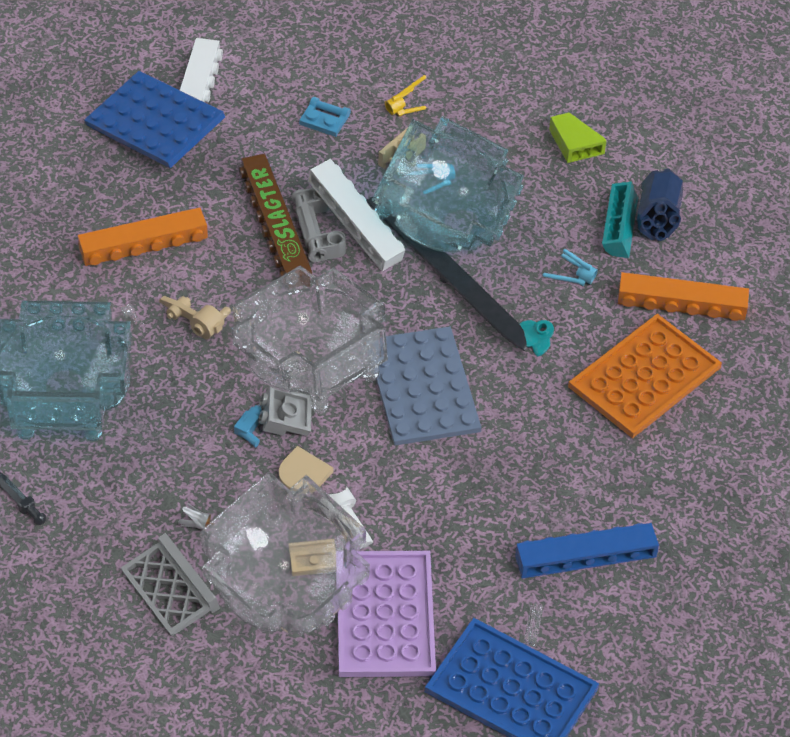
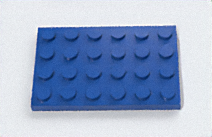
[84,71,225,168]
[425,618,599,737]

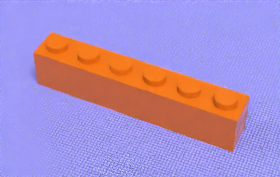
[78,207,208,266]
[617,272,749,321]

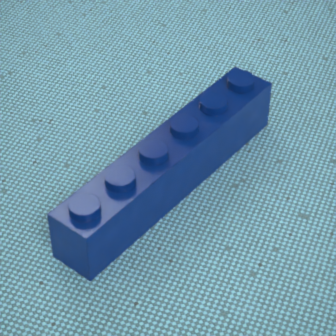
[515,523,659,579]

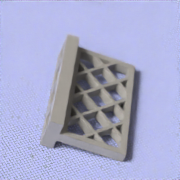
[121,533,220,636]

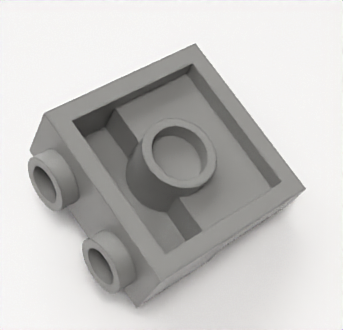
[259,385,312,436]

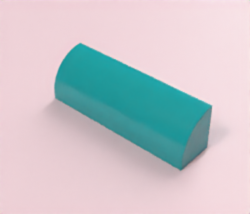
[602,181,638,258]

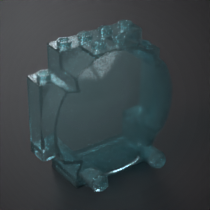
[371,116,524,253]
[0,300,132,441]

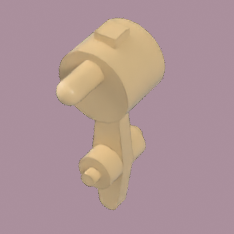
[159,296,231,340]

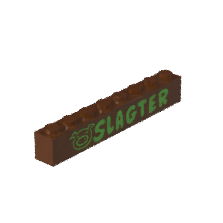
[239,153,312,290]

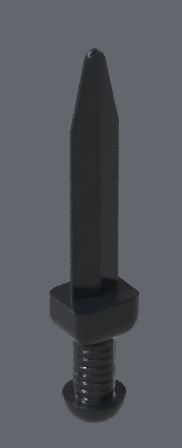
[0,472,46,525]

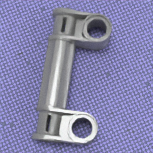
[291,188,346,262]

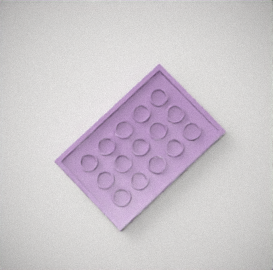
[337,551,436,677]

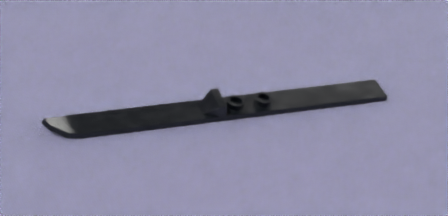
[366,192,527,351]

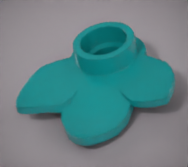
[516,320,554,357]

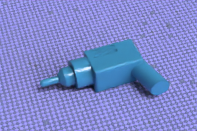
[234,404,262,448]

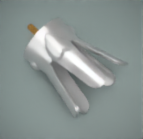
[178,503,215,531]

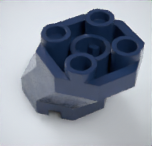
[637,168,683,241]

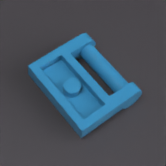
[299,97,351,137]

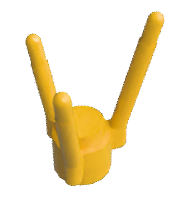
[385,75,426,117]

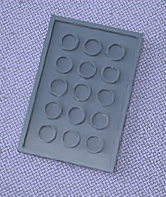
[366,326,482,446]

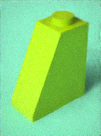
[549,113,606,163]

